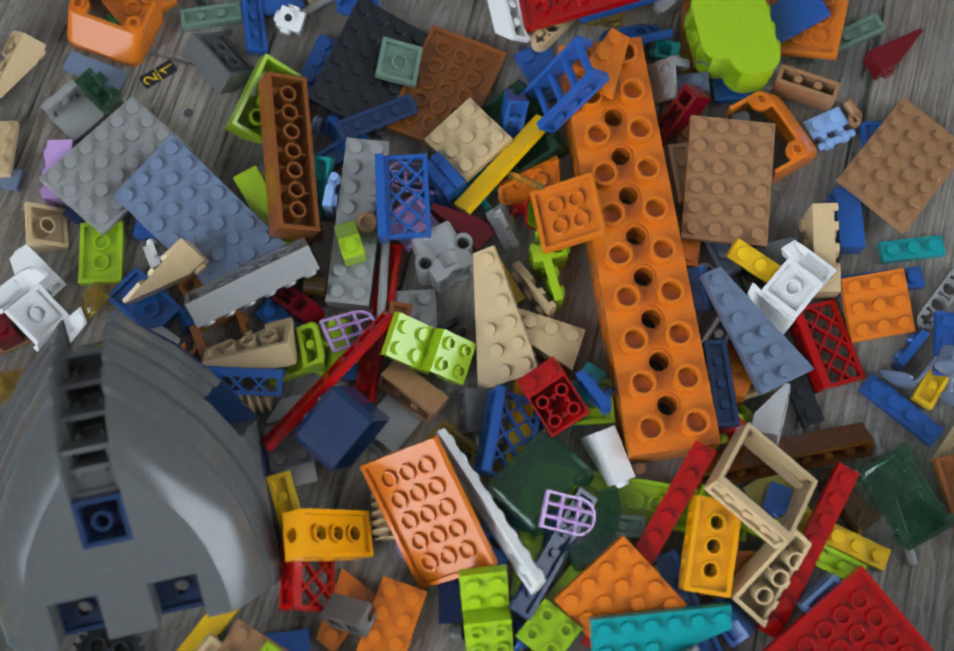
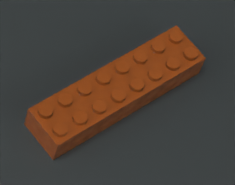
[258,71,320,241]

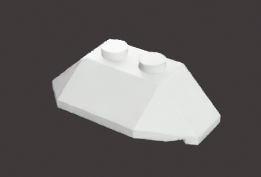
[487,0,535,42]

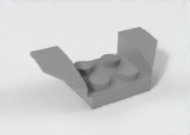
[264,394,318,486]

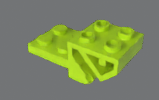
[527,229,570,313]
[381,312,476,385]
[269,319,359,386]
[516,562,583,651]
[458,565,513,651]

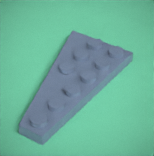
[699,267,814,396]

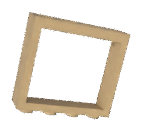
[704,422,818,549]

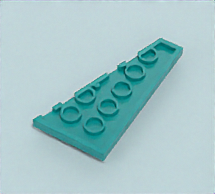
[589,602,732,651]

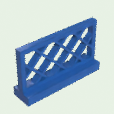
[374,153,431,243]
[474,385,540,487]

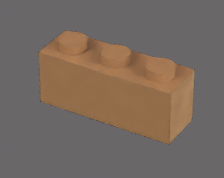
[770,64,841,111]
[377,360,449,425]

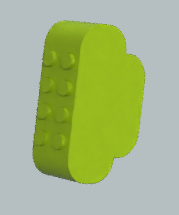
[684,0,781,93]

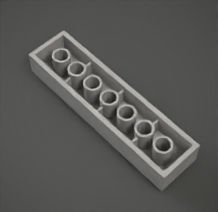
[325,138,390,311]

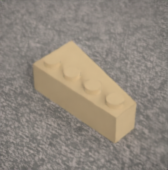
[799,203,841,299]
[518,308,585,376]
[731,529,812,628]

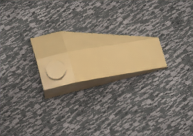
[0,30,46,99]
[202,317,298,369]

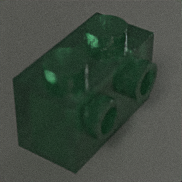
[75,67,124,116]

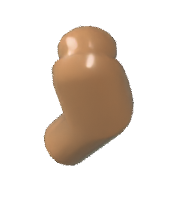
[843,99,862,128]

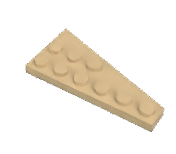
[473,246,539,389]

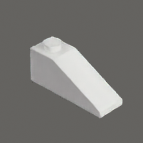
[748,383,790,447]

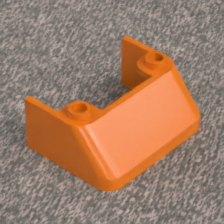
[67,0,165,67]
[724,91,817,185]

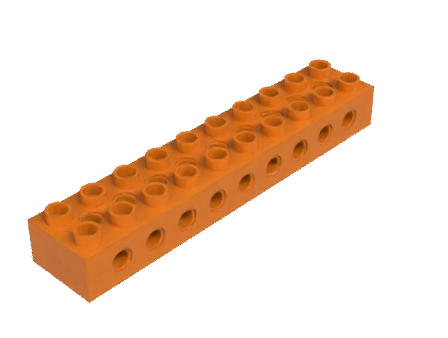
[557,37,721,464]

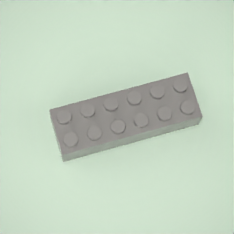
[185,237,320,328]

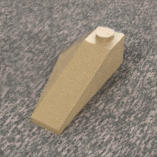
[122,238,210,305]

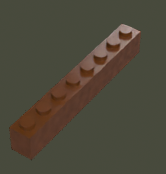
[697,422,874,489]

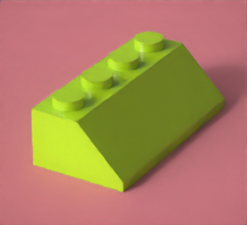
[224,54,301,144]

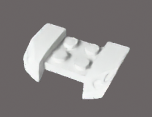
[747,240,837,335]
[0,266,87,352]

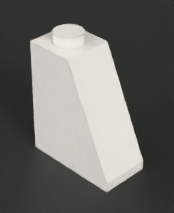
[10,244,67,297]
[580,425,635,488]

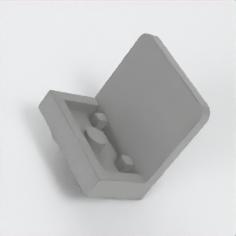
[647,55,690,105]
[40,80,105,142]

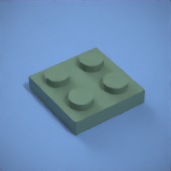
[375,36,423,88]

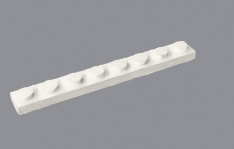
[435,428,546,595]

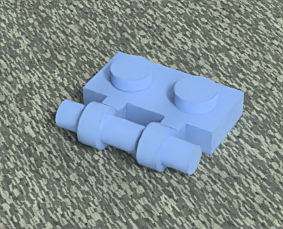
[801,106,856,152]
[322,172,341,220]

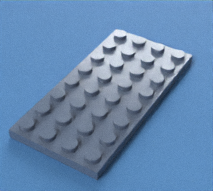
[114,134,287,311]

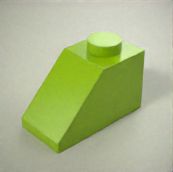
[334,220,367,267]

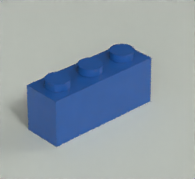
[826,188,866,254]

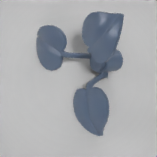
[878,344,954,407]

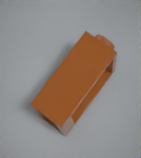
[189,308,254,360]

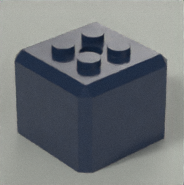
[294,386,390,472]

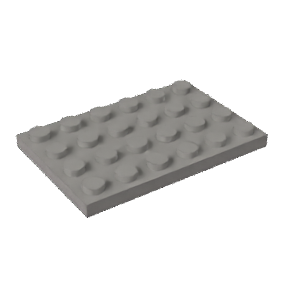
[39,97,194,236]

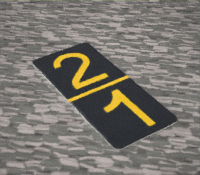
[139,60,178,89]

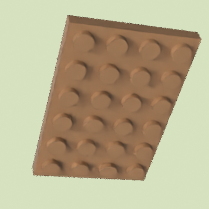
[836,97,954,234]
[680,115,776,248]

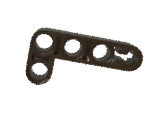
[303,219,336,301]

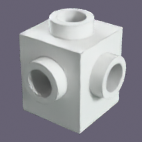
[274,4,306,36]

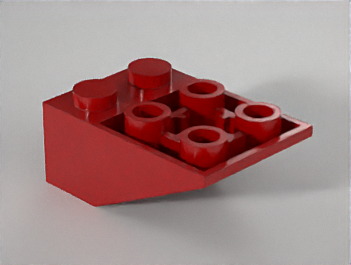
[516,356,591,438]

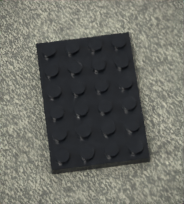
[308,0,428,140]

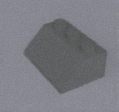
[183,32,254,94]

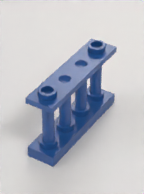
[523,35,610,134]

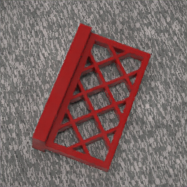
[789,299,866,394]
[279,521,335,613]

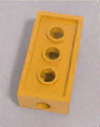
[677,495,741,598]
[282,508,374,562]

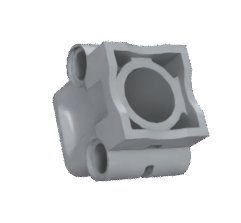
[412,221,474,296]

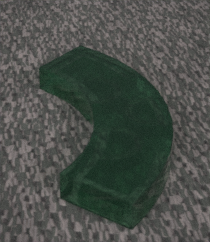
[567,486,621,571]

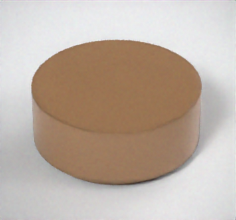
[356,212,378,235]
[631,464,647,476]

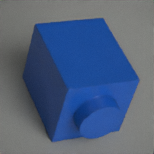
[759,481,793,519]

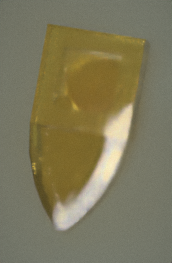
[81,281,110,320]

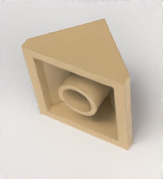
[24,202,69,253]

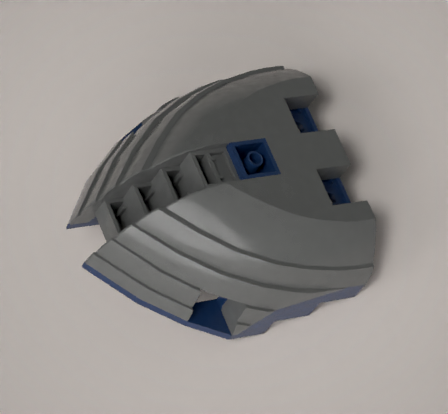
[0,310,281,651]

